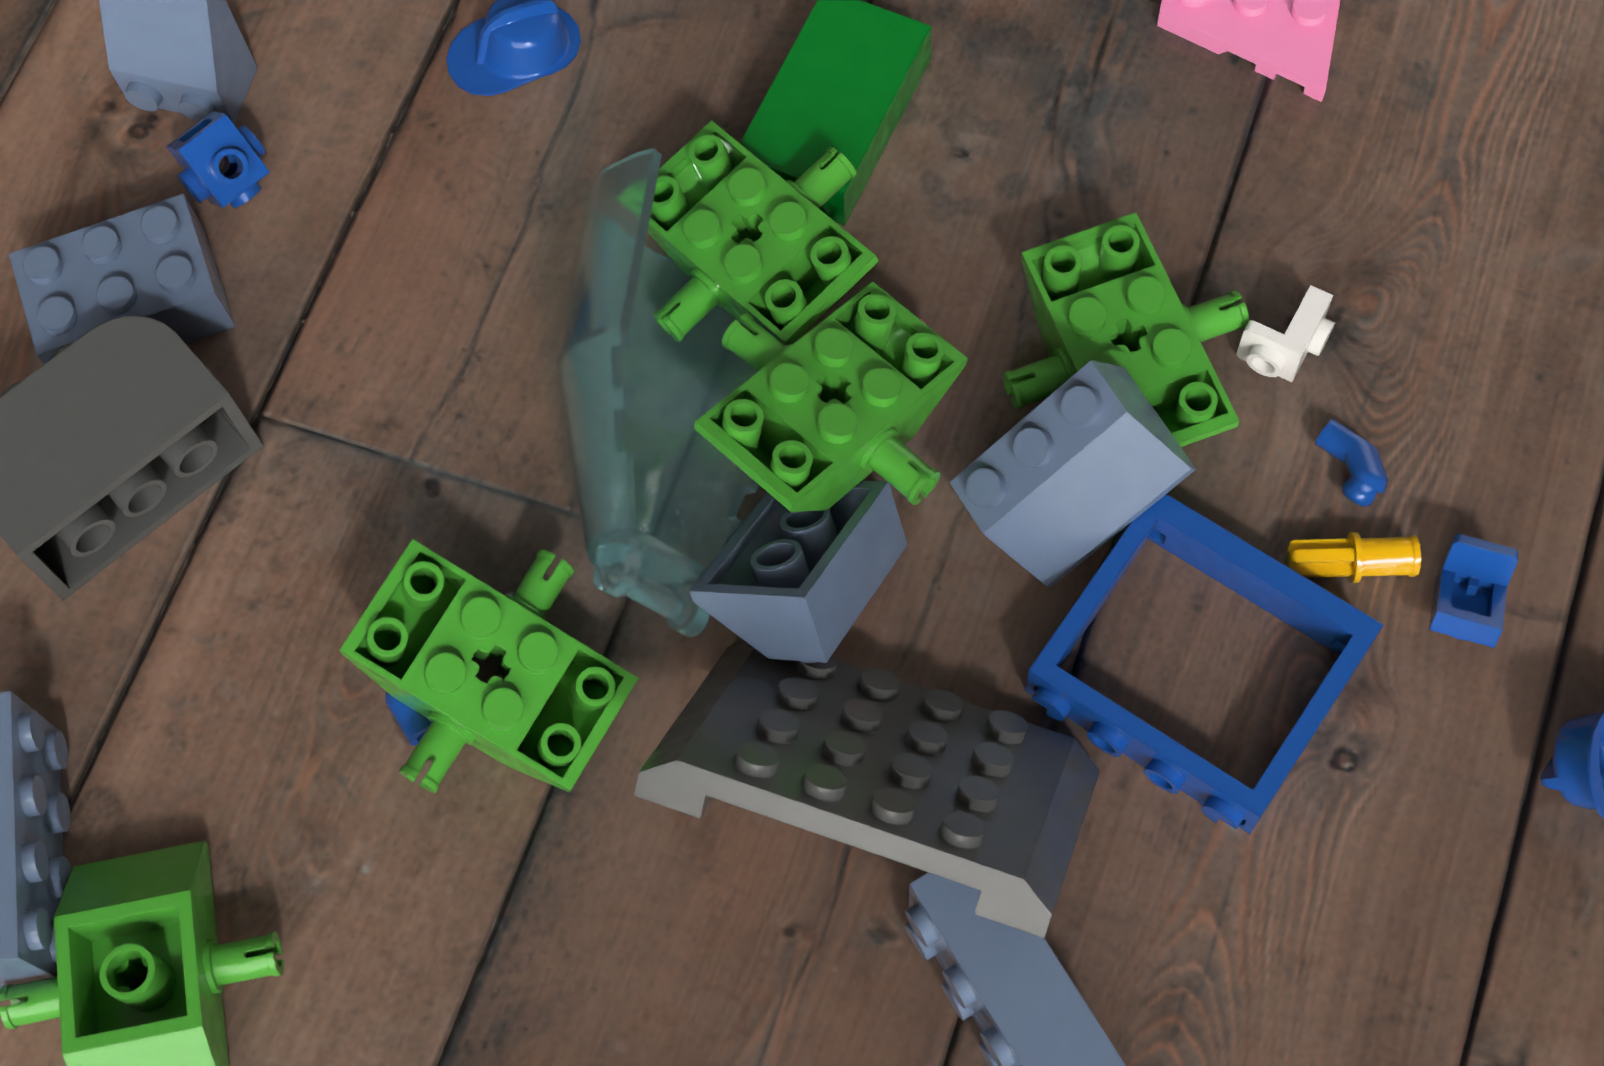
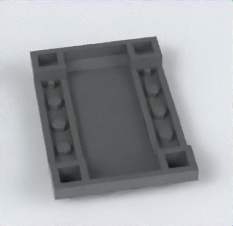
[634,641,1100,938]

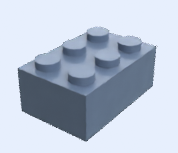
[9,194,236,364]

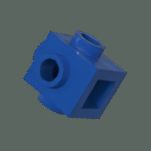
[166,111,270,208]

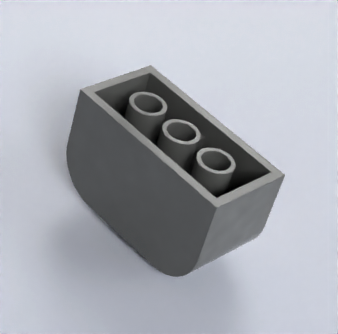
[0,316,263,601]

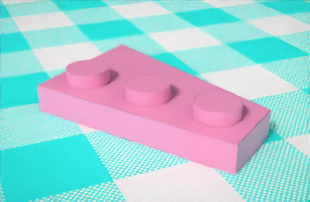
[1157,0,1340,102]

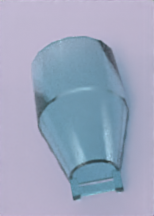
[556,148,797,637]

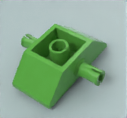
[624,120,878,346]
[1002,212,1249,447]
[694,282,968,512]
[339,539,639,793]
[0,840,284,1066]

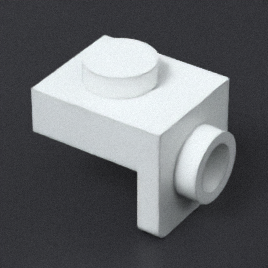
[1236,285,1335,382]

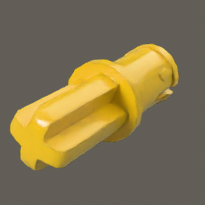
[1286,532,1421,583]

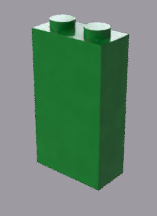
[740,0,932,226]

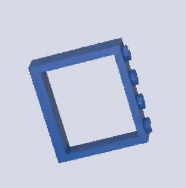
[1025,494,1383,834]

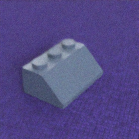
[949,360,1196,587]
[689,481,908,663]

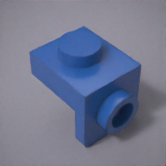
[1429,534,1519,648]

